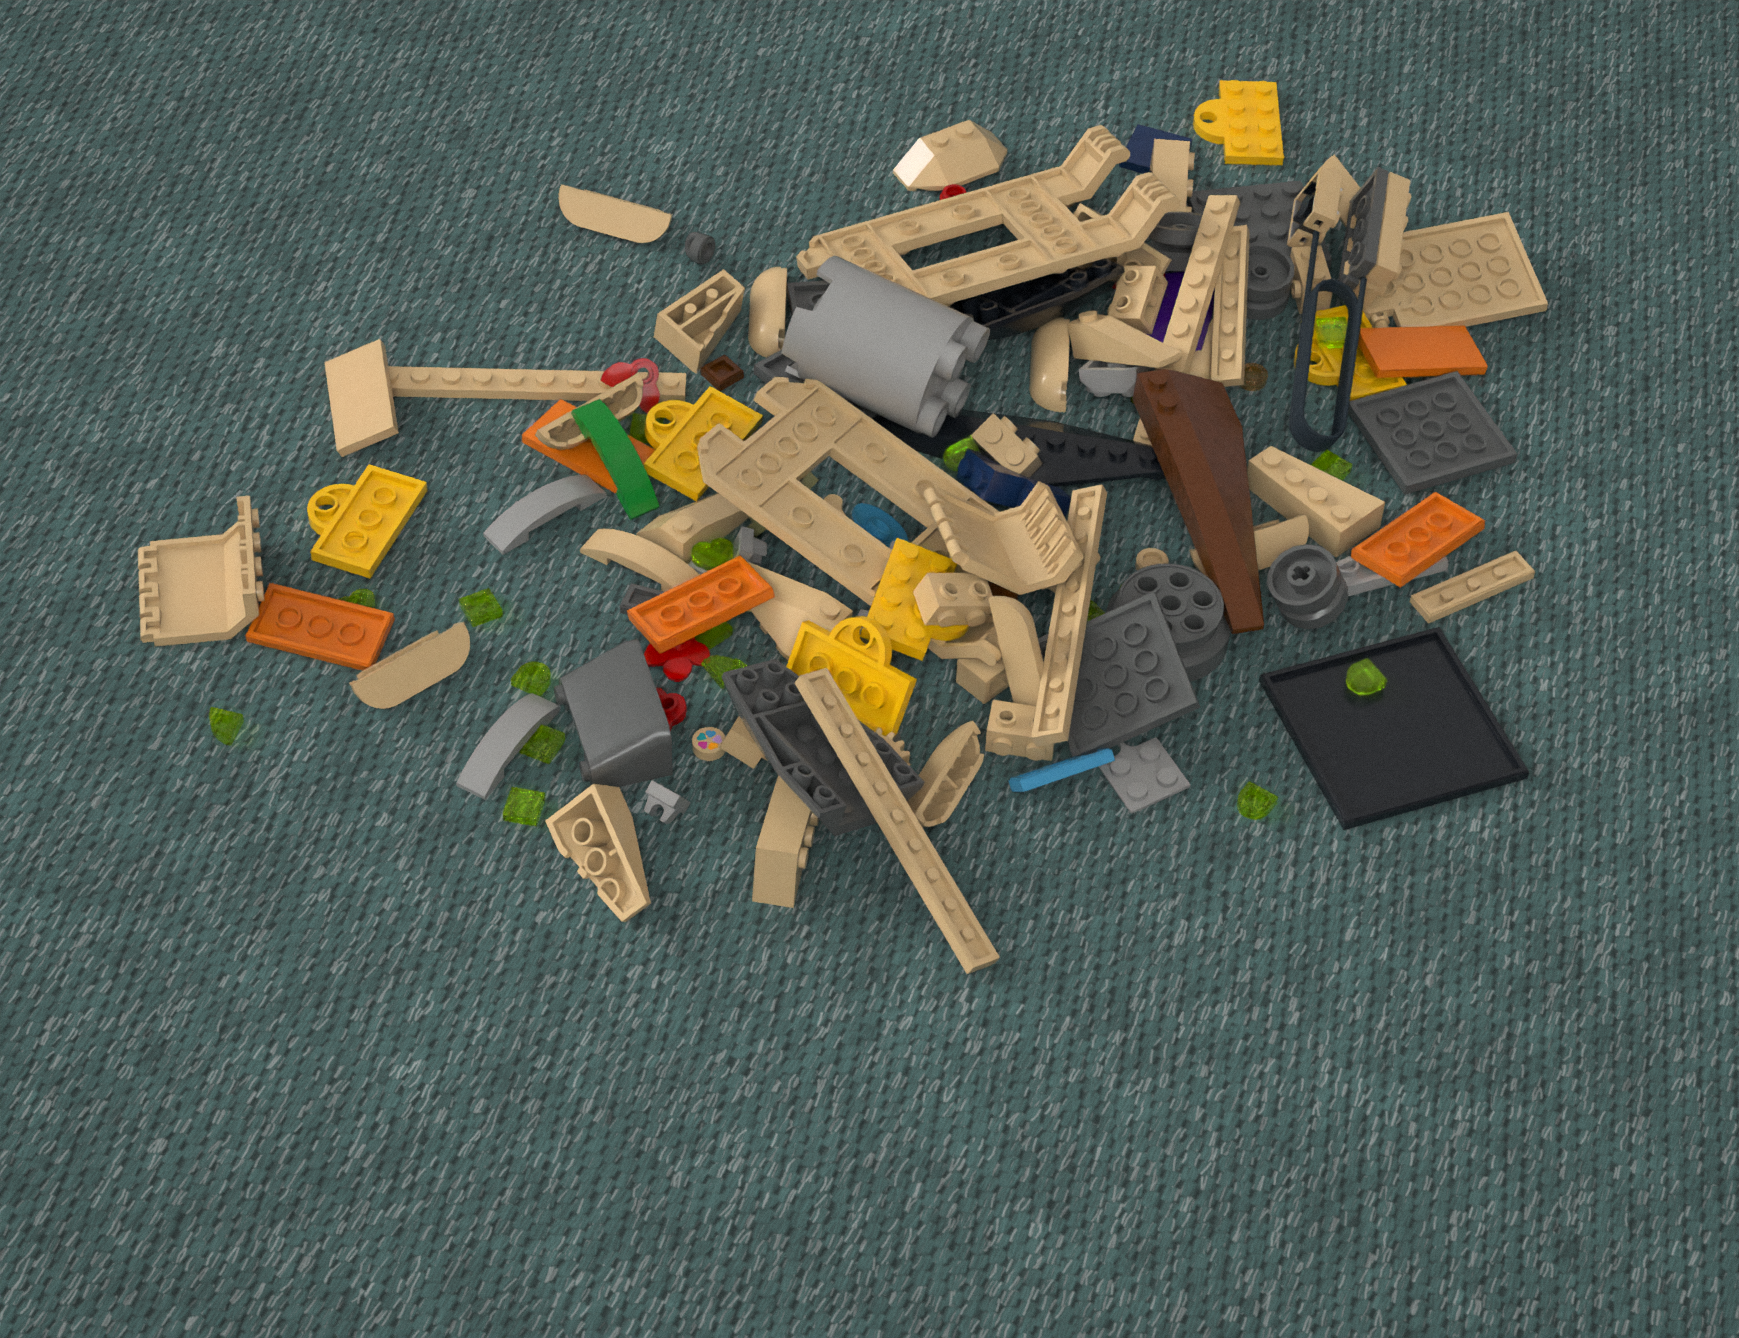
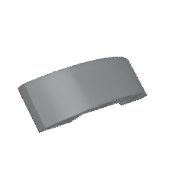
[483,475,606,555]
[456,693,561,800]

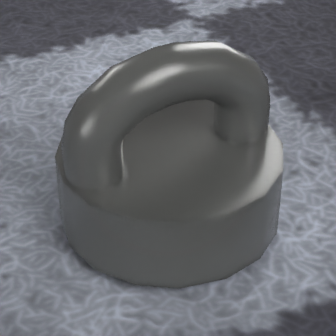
[685,232,715,265]

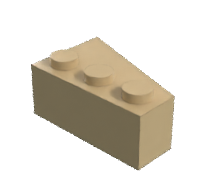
[1150,139,1195,212]
[654,269,745,374]

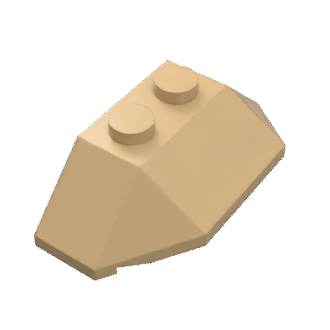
[893,120,1007,191]

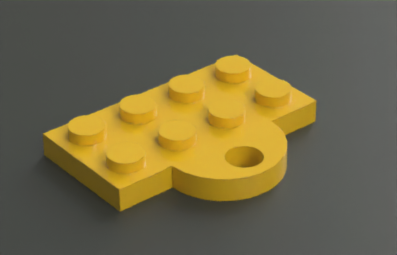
[1193,80,1284,165]
[1294,305,1407,401]
[644,386,763,501]
[307,464,427,579]
[860,538,970,661]
[786,616,917,736]

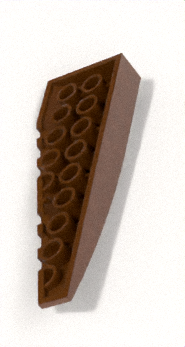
[1133,369,1264,634]

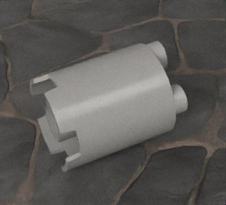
[781,256,990,438]

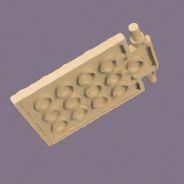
[1363,212,1548,328]

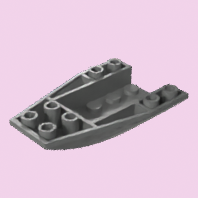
[722,659,925,836]

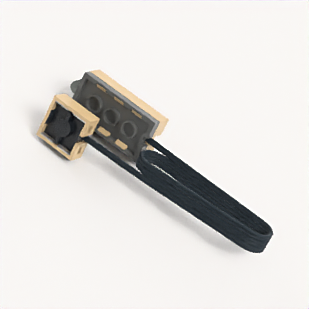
[1287,166,1411,452]

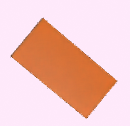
[1358,325,1488,378]
[522,399,655,494]
[1351,492,1485,588]
[627,555,775,654]
[245,583,395,671]

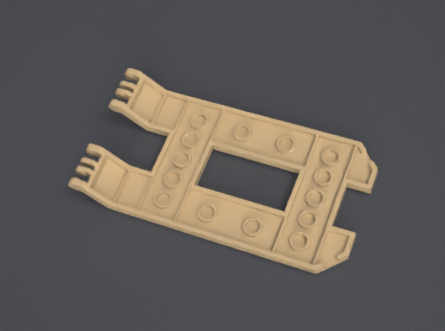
[796,125,1180,306]
[697,377,1100,666]

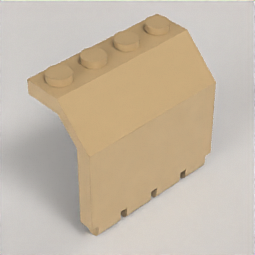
[924,481,1084,595]
[138,496,265,647]

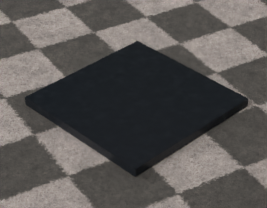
[1259,627,1529,830]

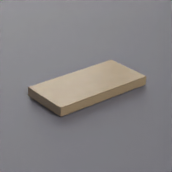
[324,339,399,457]

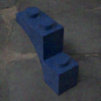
[956,448,1071,517]

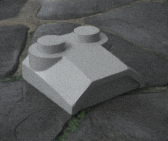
[1079,360,1151,397]

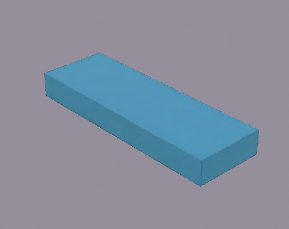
[1008,748,1115,792]

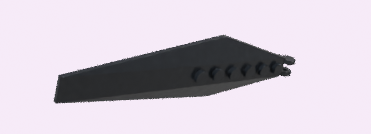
[872,409,1166,487]

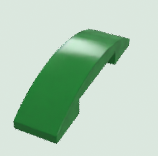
[571,399,659,520]

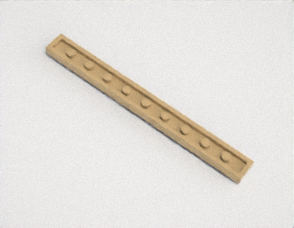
[1133,195,1240,445]
[388,366,686,402]
[1031,484,1107,747]
[795,668,1000,974]

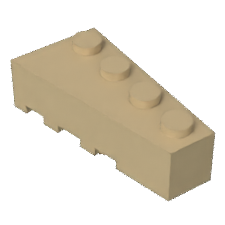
[1247,446,1385,557]
[752,775,819,908]

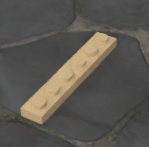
[1211,225,1250,387]

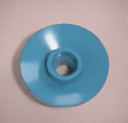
[852,503,908,547]

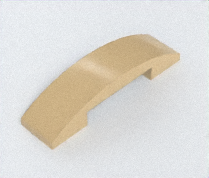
[580,529,700,592]

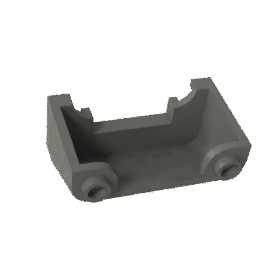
[554,639,673,787]

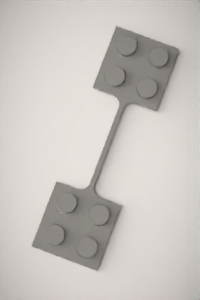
[1038,634,1190,814]

